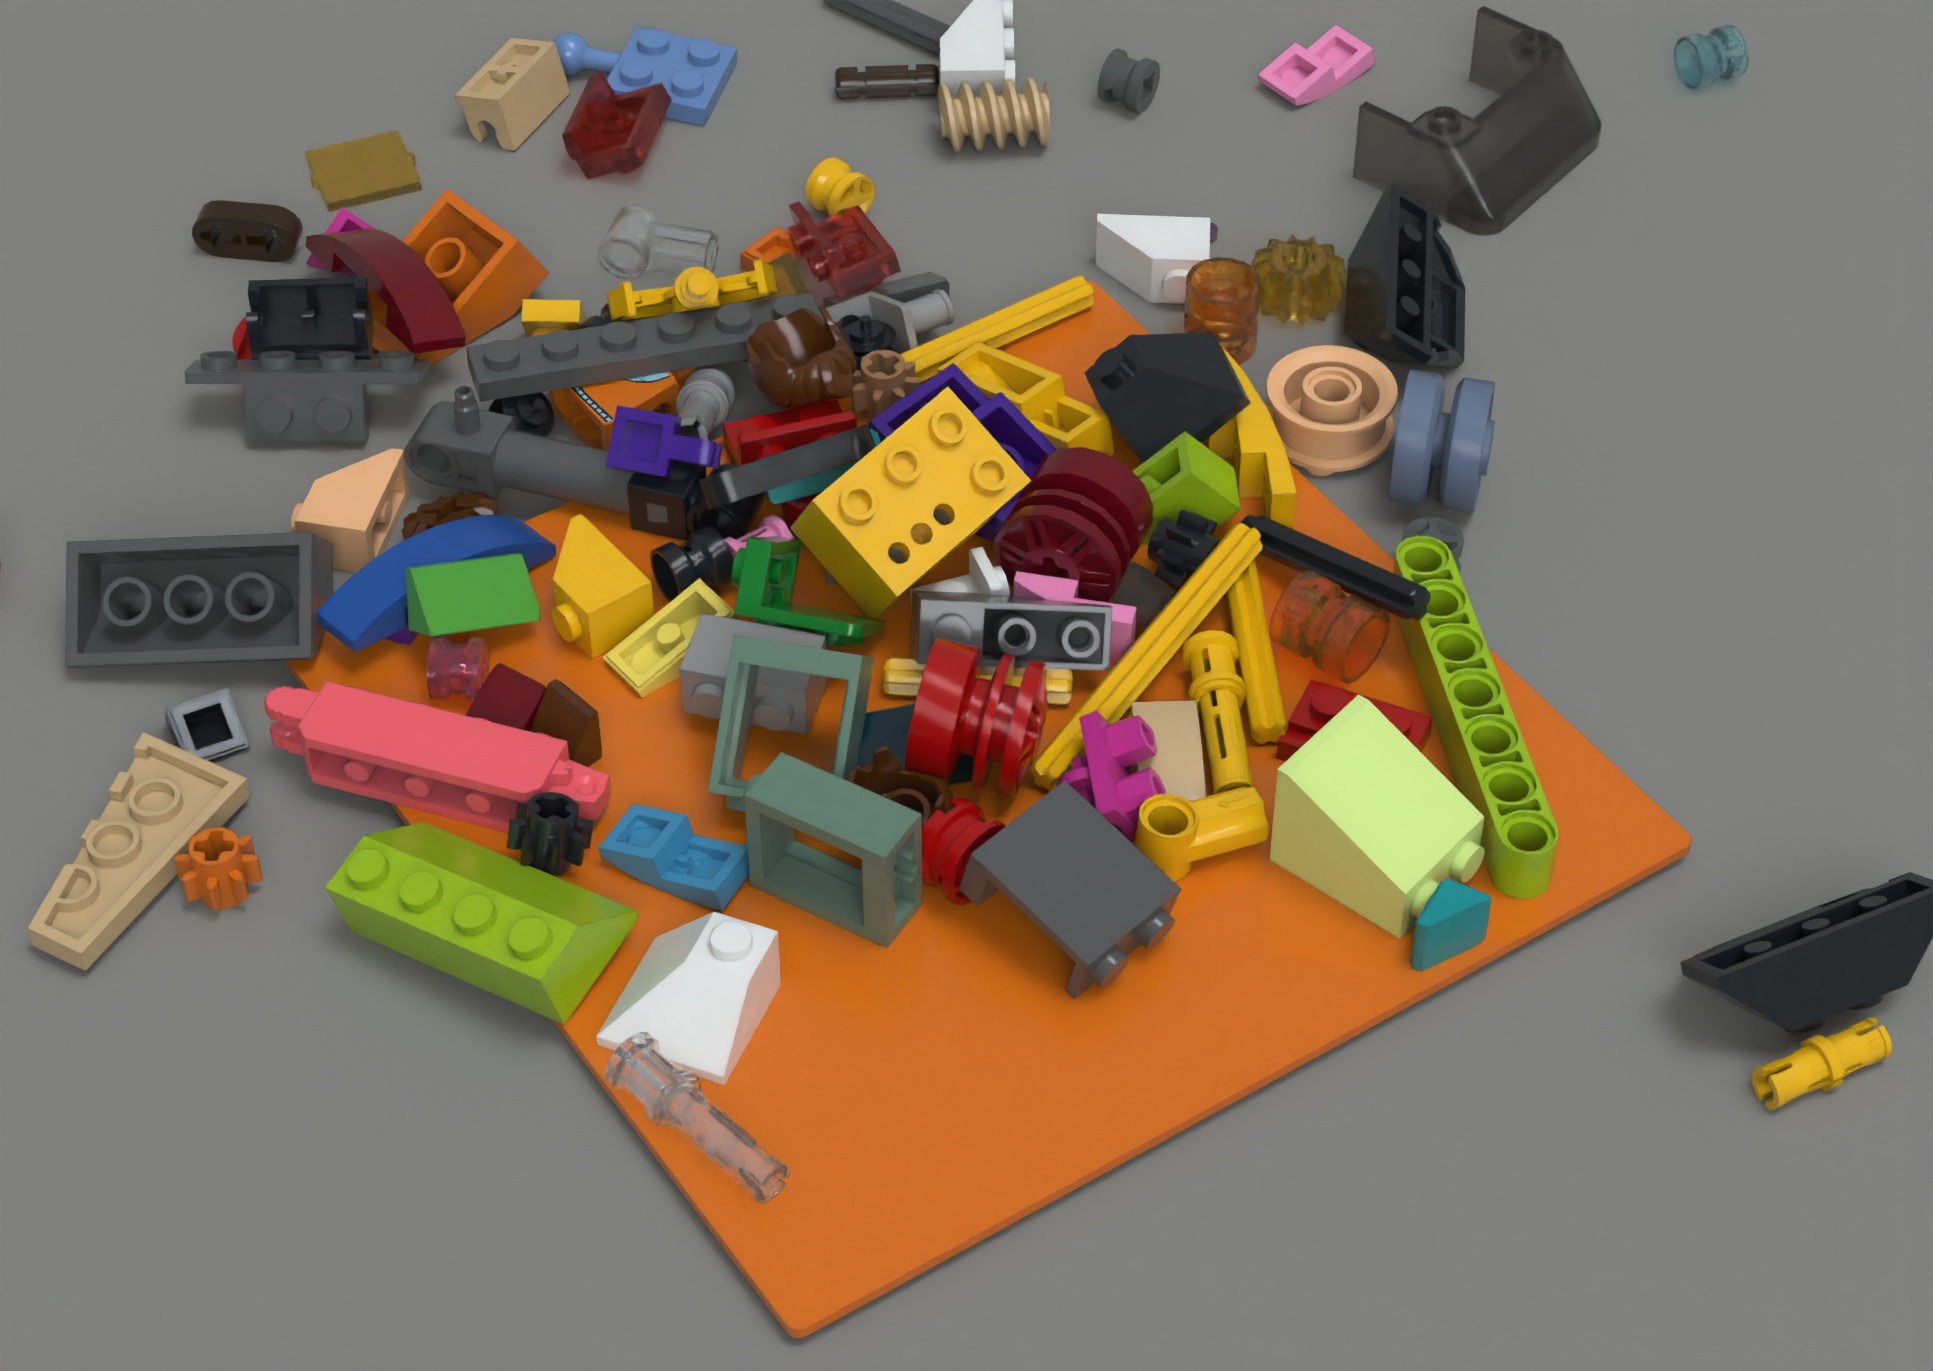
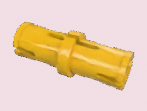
[1751,1017,1892,1110]

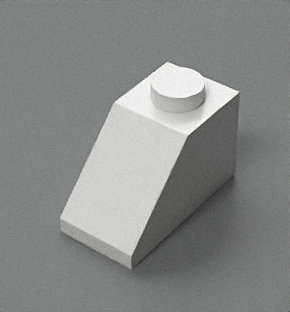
[1096,214,1210,305]

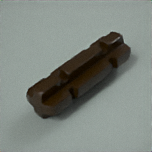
[835,64,940,99]

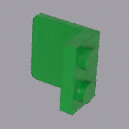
[732,536,885,647]

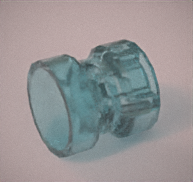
[1674,24,1749,89]

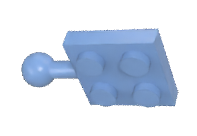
[552,26,737,127]

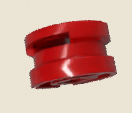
[921,797,1006,906]

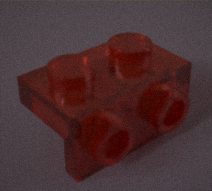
[562,72,672,179]
[787,201,901,298]

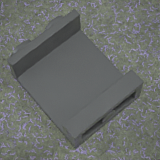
[959,780,1181,999]

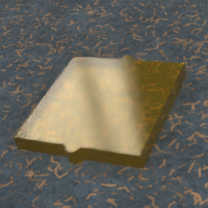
[305,130,422,212]

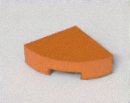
[740,226,797,291]

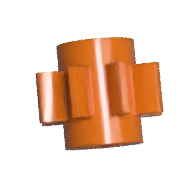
[174,827,263,910]

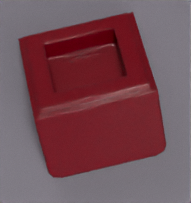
[465,663,546,732]

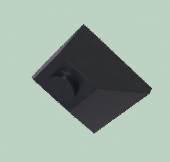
[1084,332,1251,463]

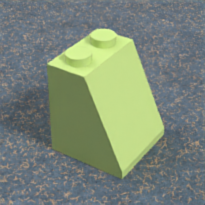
[1270,694,1485,939]

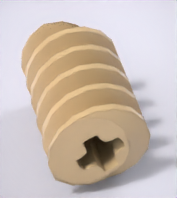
[937,78,1050,152]

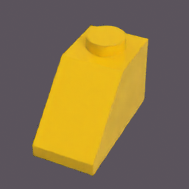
[551,514,654,660]

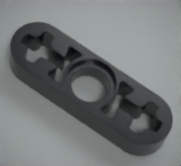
[698,424,876,510]

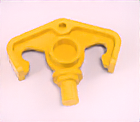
[607,259,778,322]

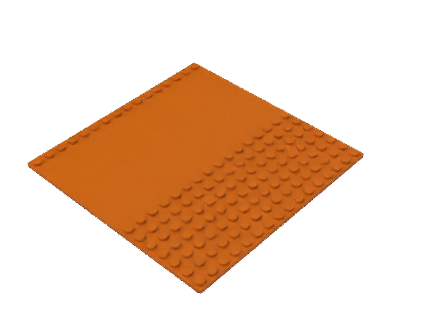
[282,280,1692,1338]

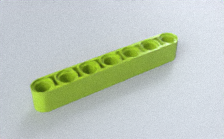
[1393,536,1559,899]

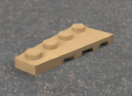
[27,732,251,971]

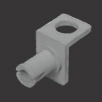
[820,289,955,354]

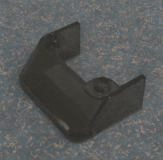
[1353,6,1602,236]

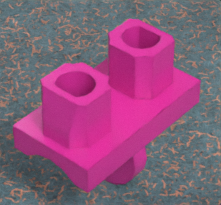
[1056,711,1166,843]

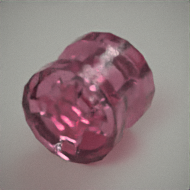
[427,636,489,700]

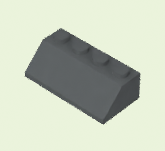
[65,532,333,668]

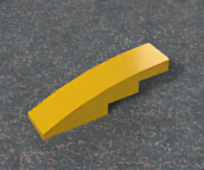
[1206,345,1297,529]

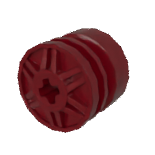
[994,447,1153,603]

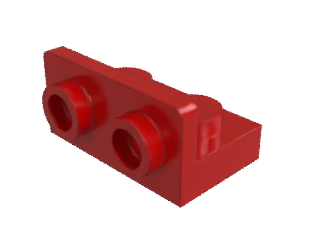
[723,400,857,466]

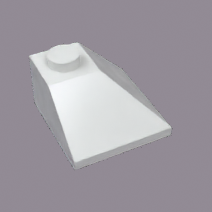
[596,912,781,1086]

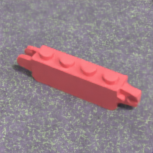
[264,681,611,833]

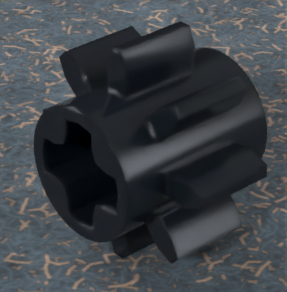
[1147,509,1222,588]
[507,792,593,876]

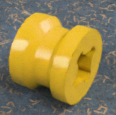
[805,157,875,227]

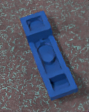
[316,515,556,652]

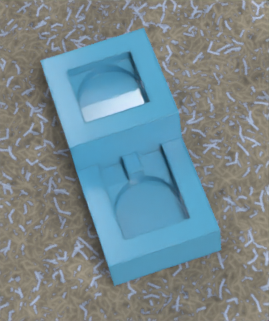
[598,804,749,911]

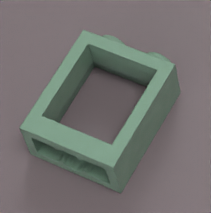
[708,634,875,812]
[742,752,922,948]

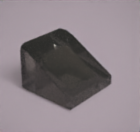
[1111,562,1177,640]

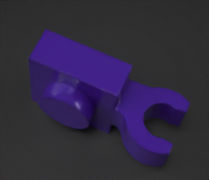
[606,405,723,479]

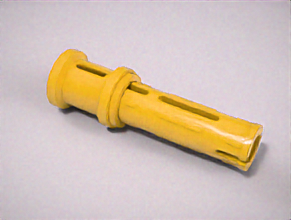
[1181,630,1255,795]

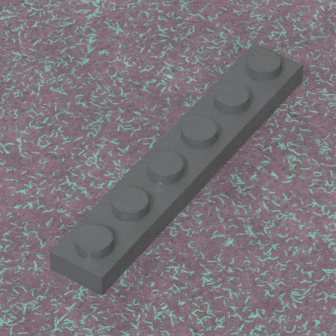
[467,293,823,402]

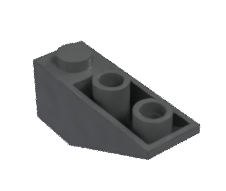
[909,590,1113,671]

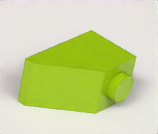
[1133,431,1241,545]

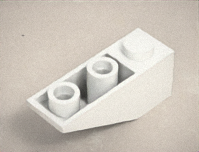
[940,0,1015,99]

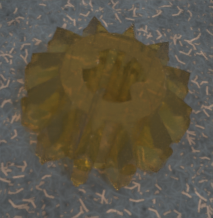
[1249,234,1346,327]

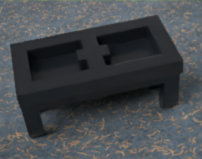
[246,277,374,360]

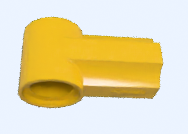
[1134,787,1269,882]

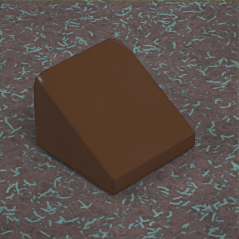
[530,679,602,767]

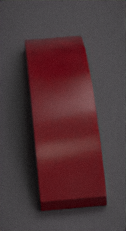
[305,229,466,354]

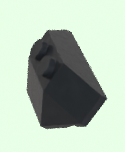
[1344,183,1466,368]
[1680,872,1933,1033]

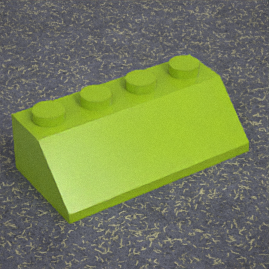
[325,822,640,1025]

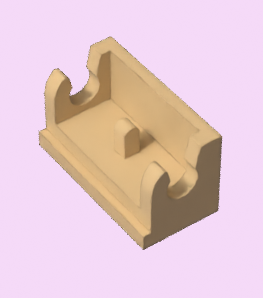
[454,38,571,151]

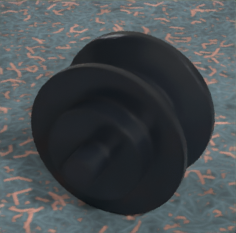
[841,315,897,357]
[488,392,554,436]

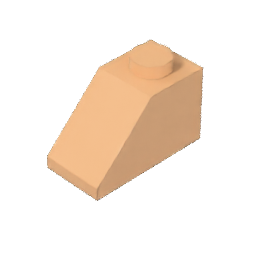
[291,448,410,573]

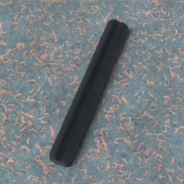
[1241,515,1431,620]

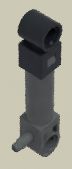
[404,386,765,541]

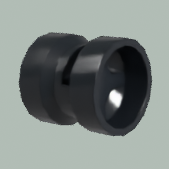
[650,525,733,602]

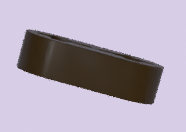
[192,200,303,262]

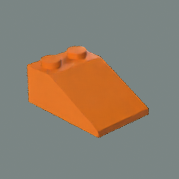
[368,189,549,367]

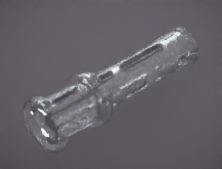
[605,1032,790,1204]

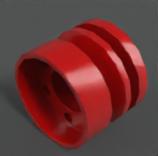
[905,638,1048,797]

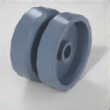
[1389,369,1495,513]

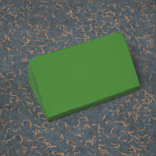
[406,553,541,636]

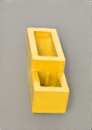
[937,341,1114,456]

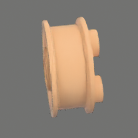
[1266,345,1398,476]

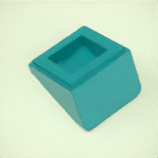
[1410,878,1491,971]

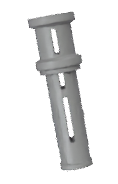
[676,366,735,440]

